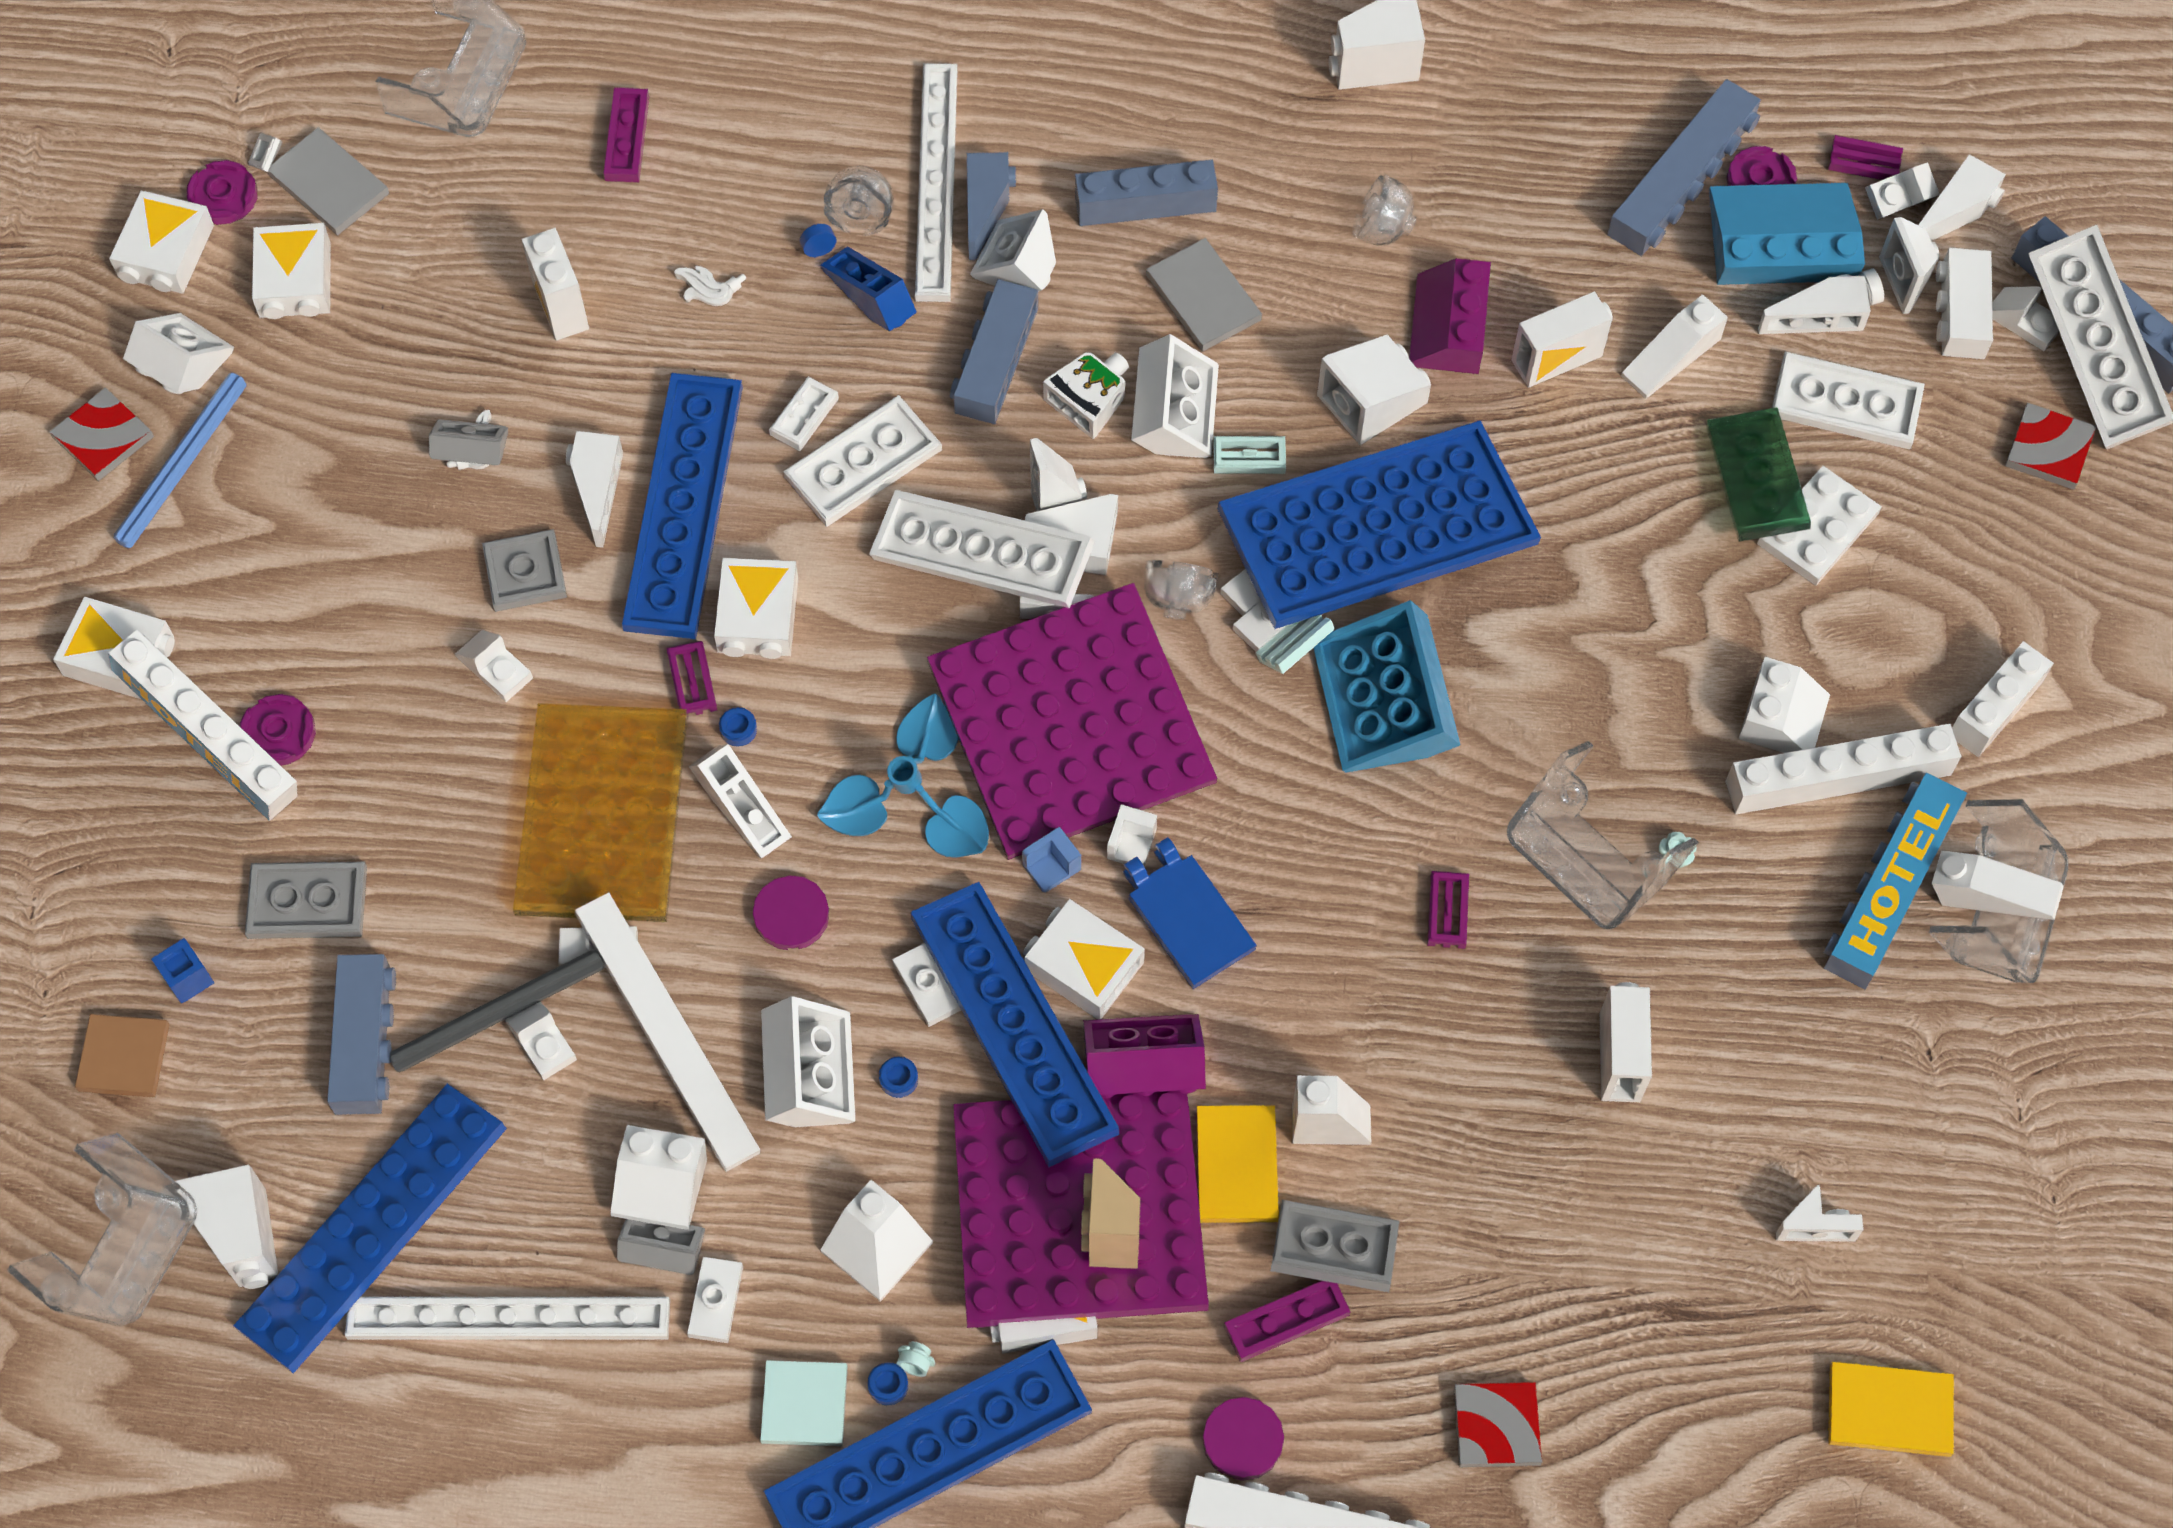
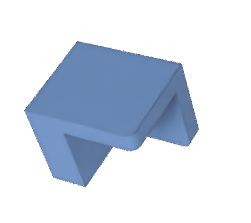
[1022,827,1081,893]

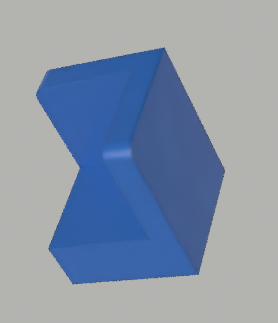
[151,937,215,1003]

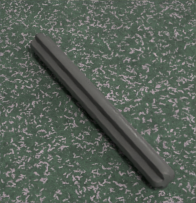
[390,950,604,1072]

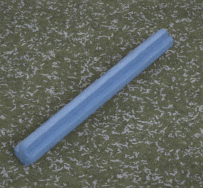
[113,373,246,549]

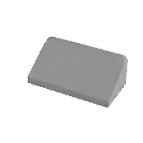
[429,419,508,465]
[617,1219,705,1275]

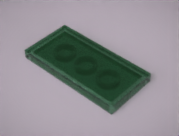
[1706,407,1811,542]

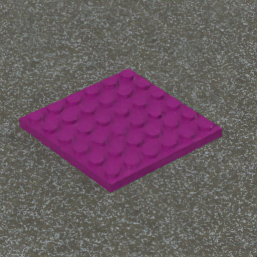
[927,583,1218,860]
[953,1091,1209,1328]

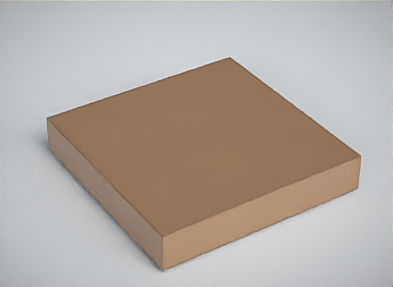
[75,1014,170,1098]

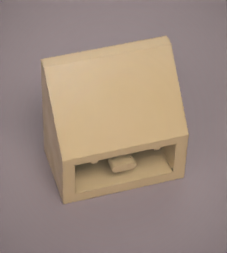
[1081,1159,1140,1269]

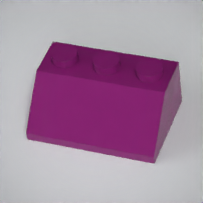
[1409,258,1491,374]
[1083,1014,1206,1098]

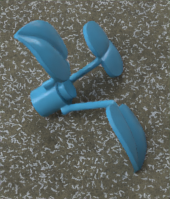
[817,694,989,858]

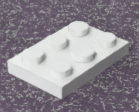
[1757,466,1882,586]

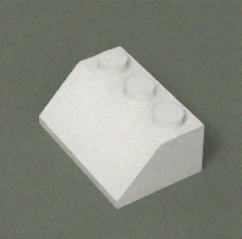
[1131,334,1219,458]
[761,996,855,1127]

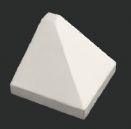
[248,133,282,172]

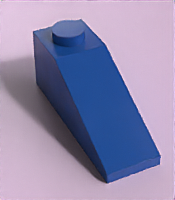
[820,246,917,332]

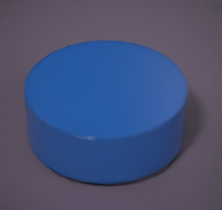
[800,224,837,257]
[719,707,757,747]
[879,1057,918,1098]
[868,1362,909,1406]

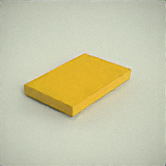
[1197,1105,1279,1223]
[1828,1362,1954,1457]

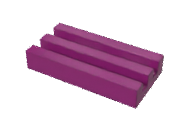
[1828,135,1903,180]
[666,640,718,718]
[1427,871,1469,949]

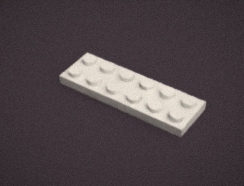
[2028,225,2173,449]
[869,490,1095,608]

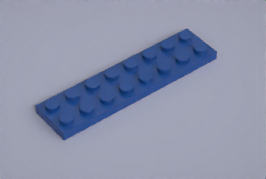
[622,373,743,639]
[911,882,1119,1167]
[233,1084,507,1374]
[764,1339,1092,1528]

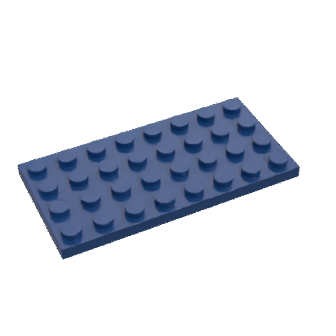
[1217,420,1541,629]

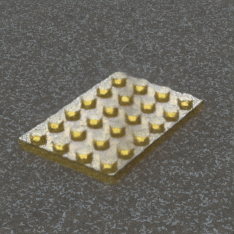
[513,703,688,922]

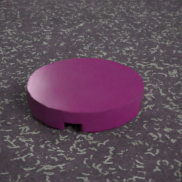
[1726,146,1797,186]
[187,160,258,225]
[239,694,316,766]
[753,875,829,950]
[1203,1397,1284,1481]

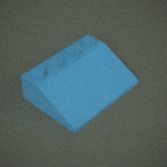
[1709,183,1865,285]
[1314,600,1461,773]

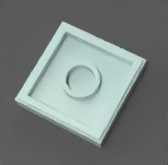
[761,1360,848,1446]

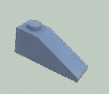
[967,152,1016,260]

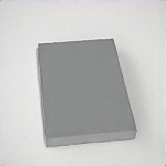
[268,127,389,236]
[1146,238,1262,352]
[245,861,367,939]
[1270,1200,1399,1293]

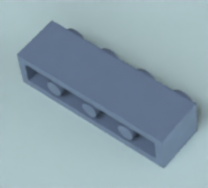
[1075,159,1218,226]
[950,279,1038,424]
[327,954,396,1115]

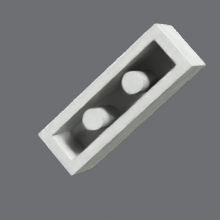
[1936,248,1993,359]
[1952,641,2054,758]

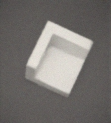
[1107,805,1157,866]

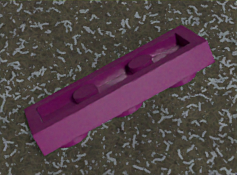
[603,87,650,183]
[1224,1281,1351,1363]

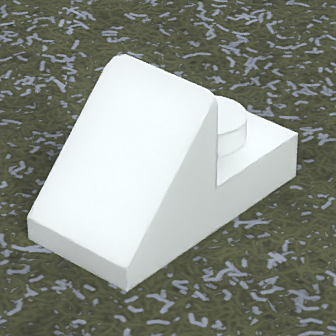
[1865,163,1940,220]
[1992,286,2059,351]
[455,630,533,702]
[505,1002,577,1080]
[1776,1185,1863,1242]

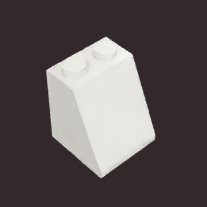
[1329,0,1425,90]
[1317,335,1431,445]
[169,1164,278,1289]

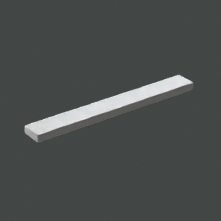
[915,63,957,302]
[575,893,760,1172]
[345,1297,670,1340]

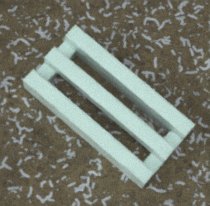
[1213,436,1286,474]
[1256,615,1335,674]

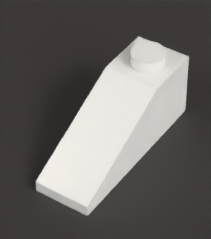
[1919,154,2006,241]
[1758,274,1871,334]
[1621,294,1728,399]
[566,431,623,548]
[1030,438,1087,511]
[689,744,792,859]
[1932,850,2064,920]

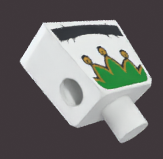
[1043,352,1129,439]

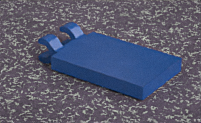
[1123,837,1257,990]

